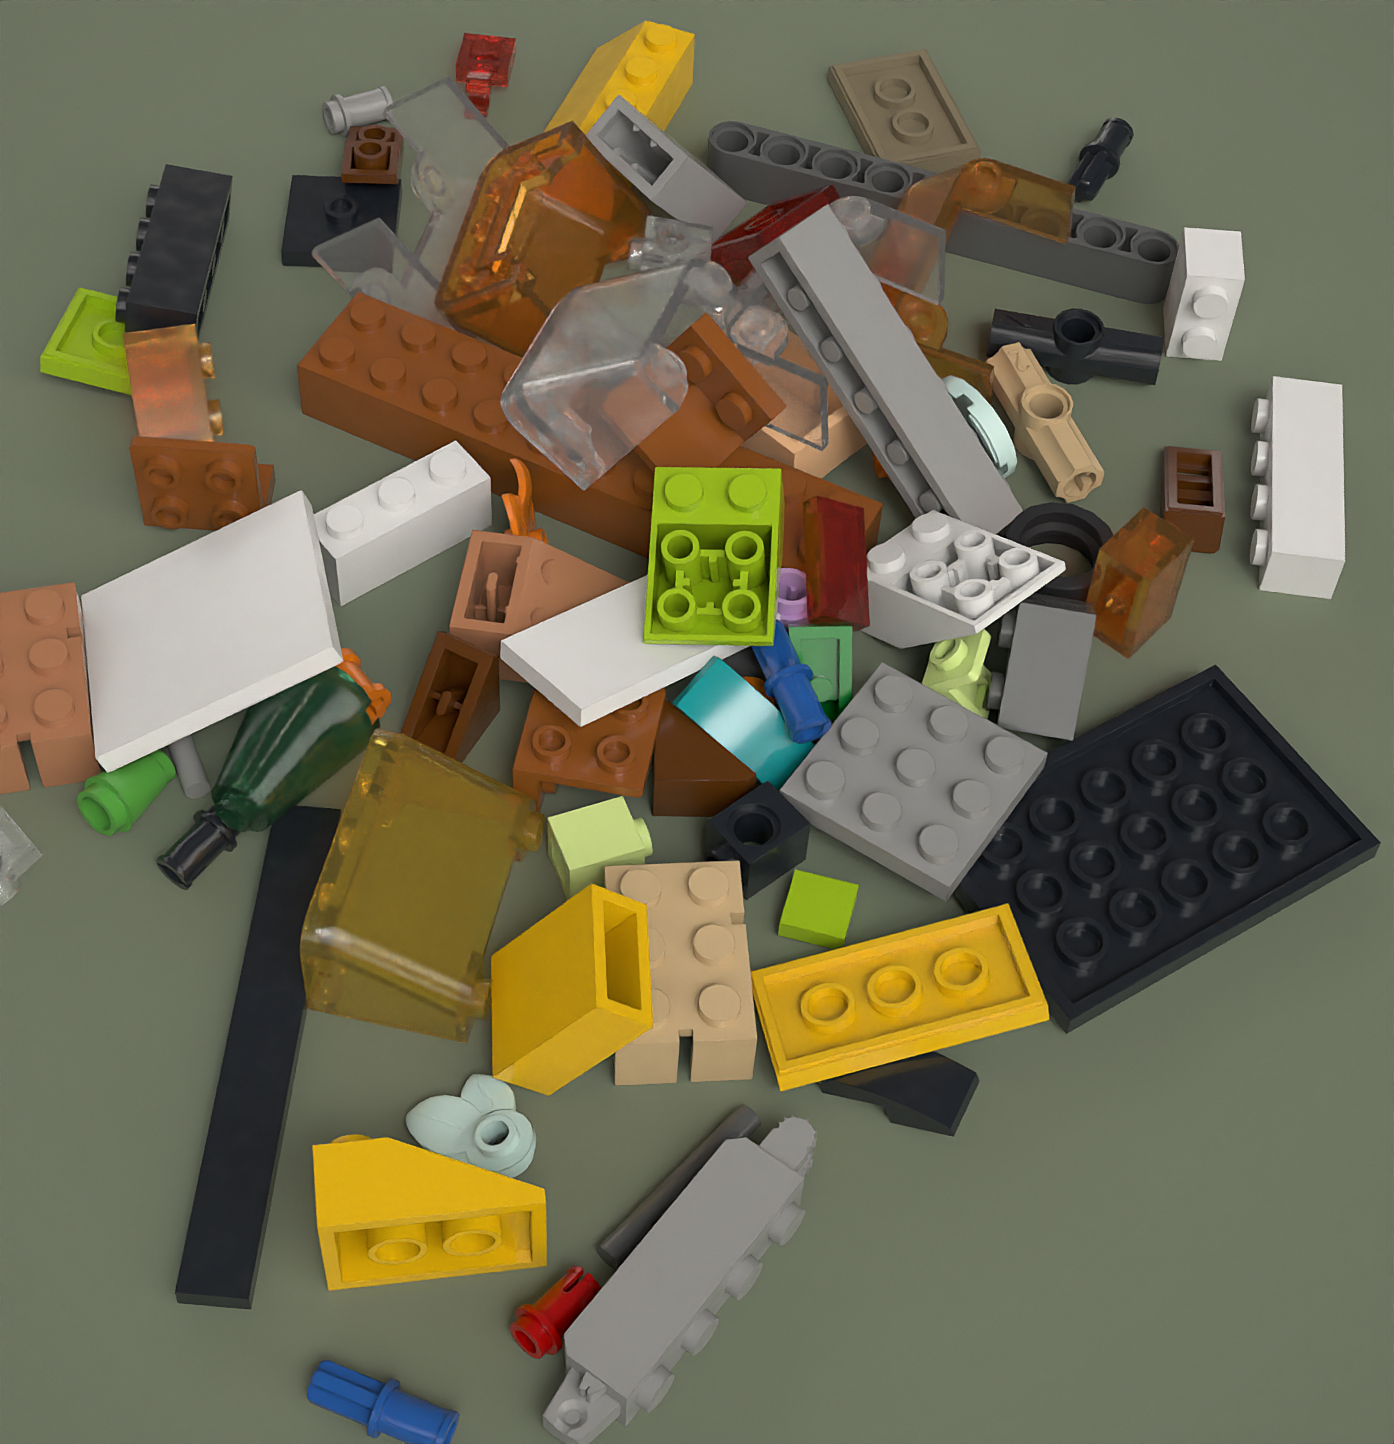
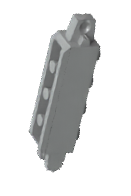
[543,1115,817,1444]

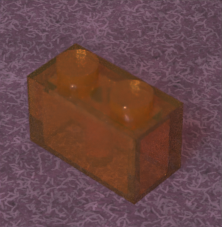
[123,324,224,442]
[1086,507,1194,659]

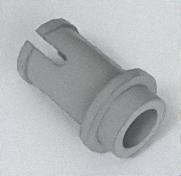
[322,86,395,137]

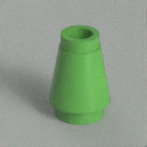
[77,749,176,836]

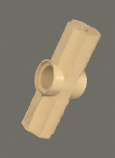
[984,342,1104,503]

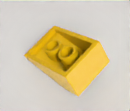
[312,1134,547,1291]

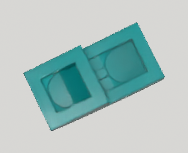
[672,656,815,791]

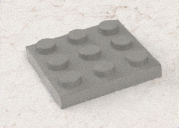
[779,662,1048,901]

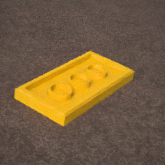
[750,904,1049,1092]

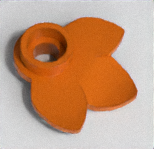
[502,458,549,544]

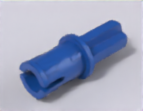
[752,619,831,744]
[307,1360,460,1444]

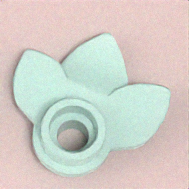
[405,1074,536,1178]

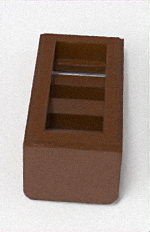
[1160,446,1225,554]

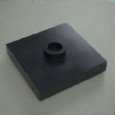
[281,175,402,270]

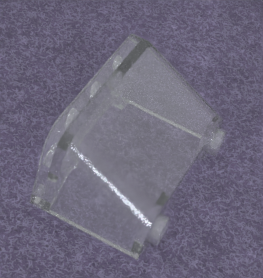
[500,259,739,491]

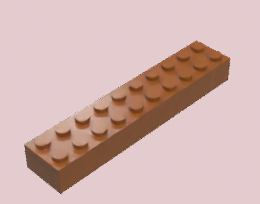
[297,292,883,623]

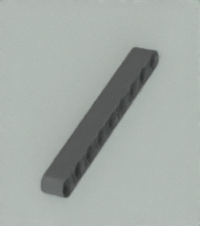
[707,121,1179,304]

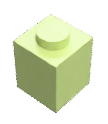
[547,796,653,900]

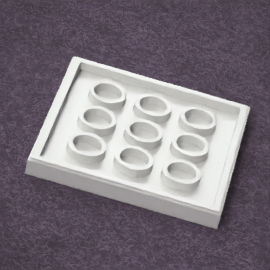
[81,490,343,773]

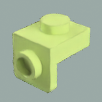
[922,629,992,719]

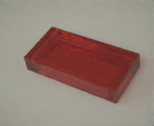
[803,495,870,632]

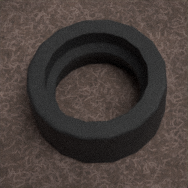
[1004,502,1118,608]

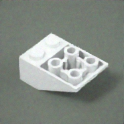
[845,510,1066,649]

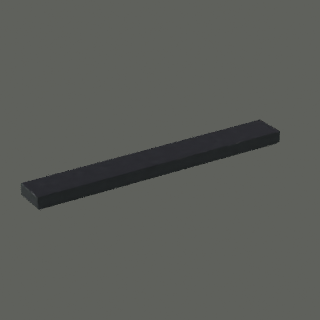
[175,804,343,1310]

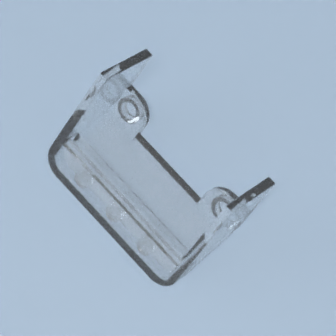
[311,76,546,338]
[711,196,946,451]

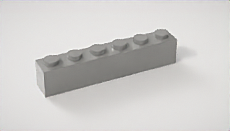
[748,204,1023,534]

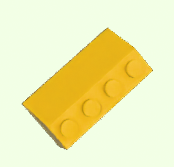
[515,20,695,215]

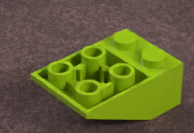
[643,467,785,646]

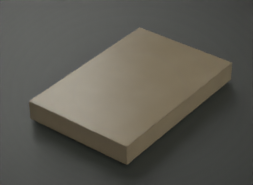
[828,49,981,172]

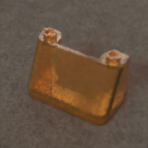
[434,120,652,382]

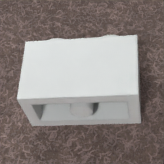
[1163,227,1245,361]

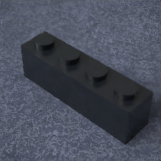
[115,164,233,359]

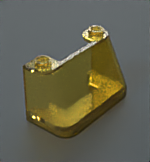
[300,729,545,1044]

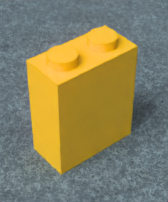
[491,883,653,1096]

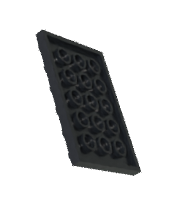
[953,664,1381,1034]

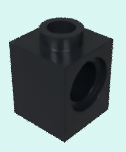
[704,781,811,900]

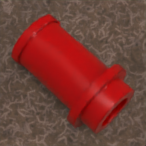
[510,1265,602,1359]

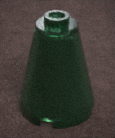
[211,666,381,832]

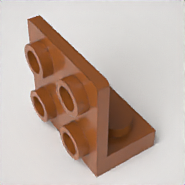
[600,312,787,474]
[129,436,276,531]
[512,687,666,818]

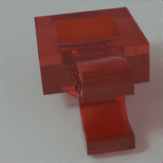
[456,33,516,117]

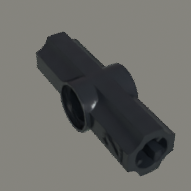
[986,308,1164,385]

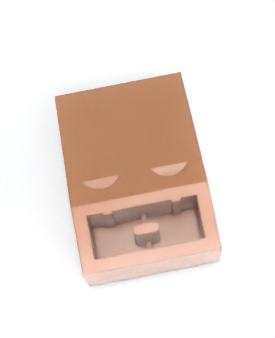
[449,530,630,683]

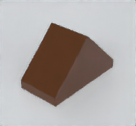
[395,631,500,775]
[653,700,756,817]

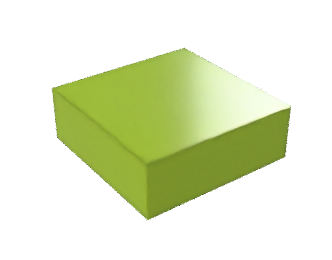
[778,869,859,949]

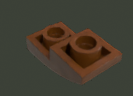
[341,124,404,184]

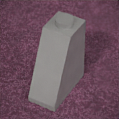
[583,94,748,245]

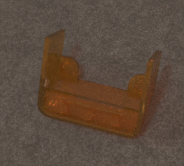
[869,158,1076,406]

